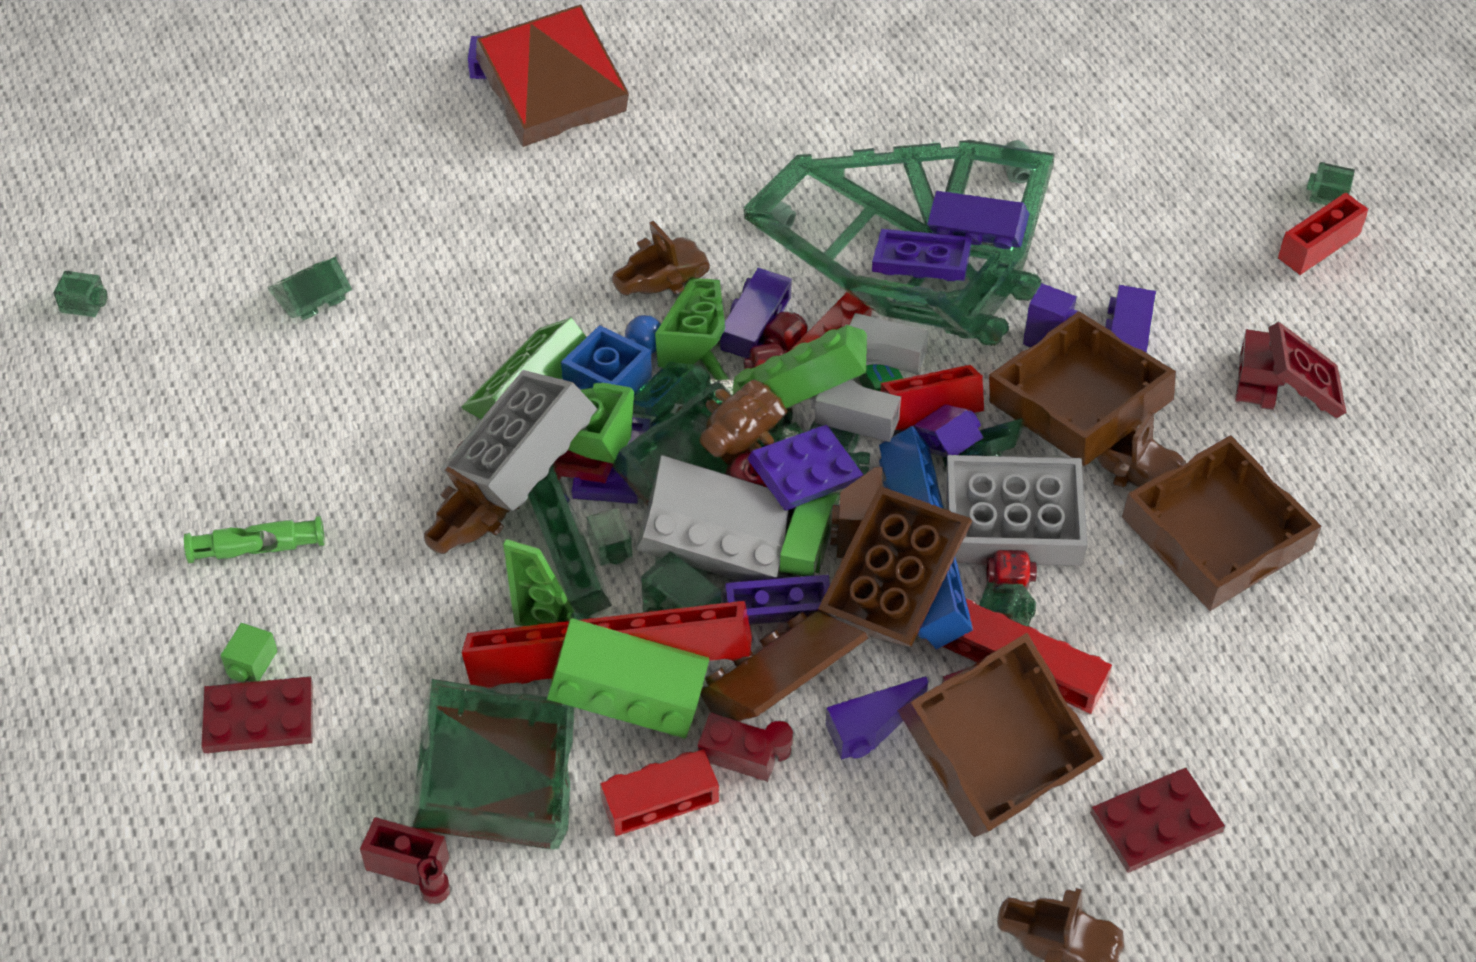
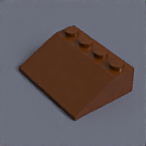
[818,486,972,647]
[700,611,869,721]

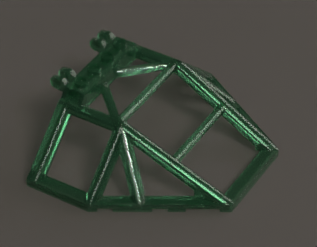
[743,140,1054,346]

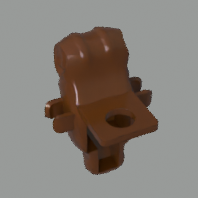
[612,221,710,296]
[699,379,788,465]
[1097,411,1186,487]
[424,466,521,554]
[997,888,1124,962]

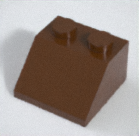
[830,467,882,558]

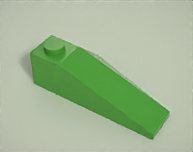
[655,278,725,371]
[568,383,634,464]
[503,539,579,627]

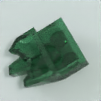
[942,418,1025,467]

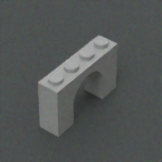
[811,313,928,442]

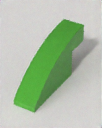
[780,492,840,576]

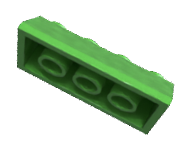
[461,317,587,419]
[732,325,867,408]
[547,618,709,739]

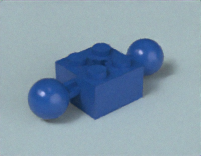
[561,315,661,395]

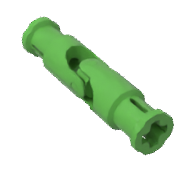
[184,516,325,564]

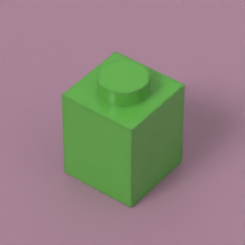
[220,623,278,682]

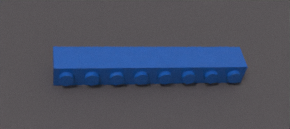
[879,426,973,649]

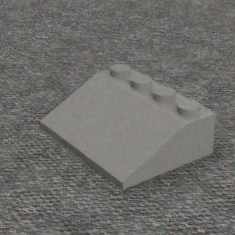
[440,370,597,512]
[636,455,788,582]
[946,455,1088,566]

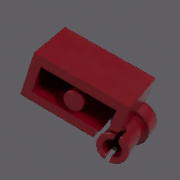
[1235,329,1285,410]
[697,713,794,782]
[360,817,451,904]

